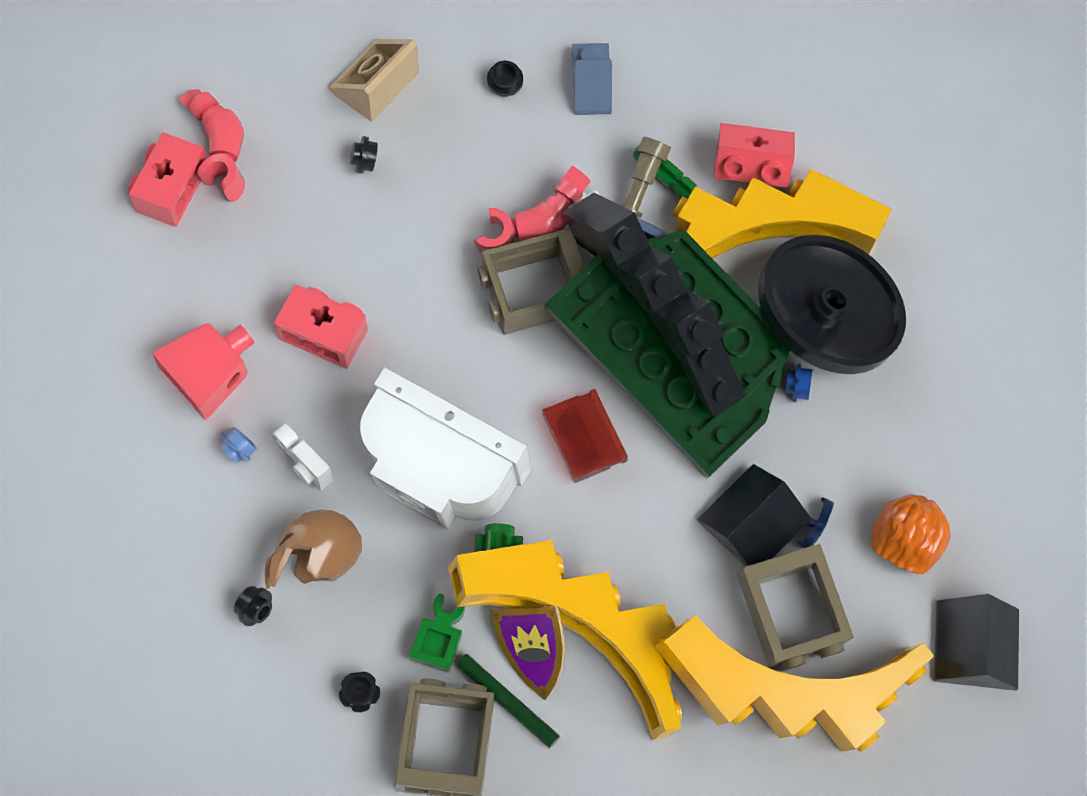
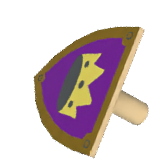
[490,606,565,700]

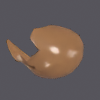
[265,509,362,589]

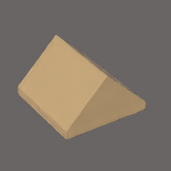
[328,39,419,122]

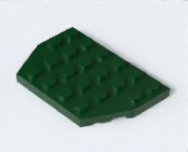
[543,229,790,478]

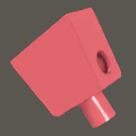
[152,323,254,420]

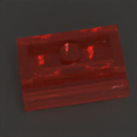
[542,389,628,483]

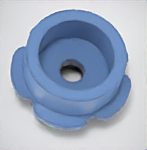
[220,427,257,463]

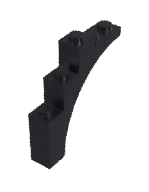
[562,192,746,417]

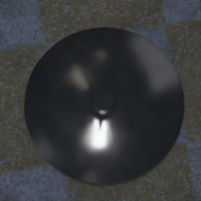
[758,235,906,374]

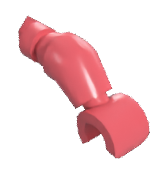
[179,89,245,201]
[474,165,591,253]

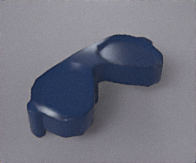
[798,497,834,548]

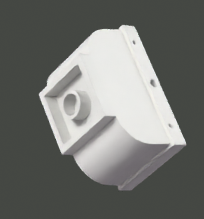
[360,367,531,529]

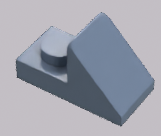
[572,43,612,115]

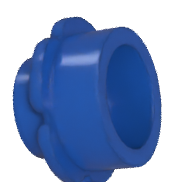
[786,364,813,402]

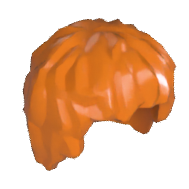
[871,494,951,575]

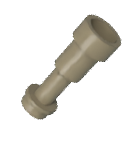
[619,137,671,218]

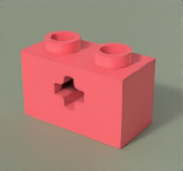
[714,123,795,188]
[128,132,207,227]
[274,284,368,369]

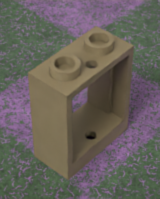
[477,228,584,335]
[736,544,854,671]
[395,678,494,796]

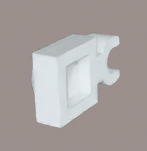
[273,423,333,491]

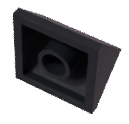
[697,464,812,567]
[934,594,1019,691]

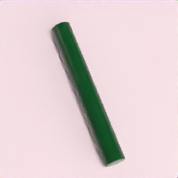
[456,654,560,749]

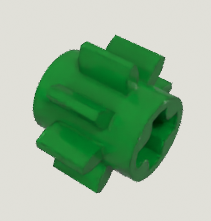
[474,523,523,552]

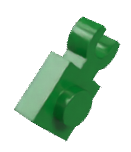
[409,593,465,673]

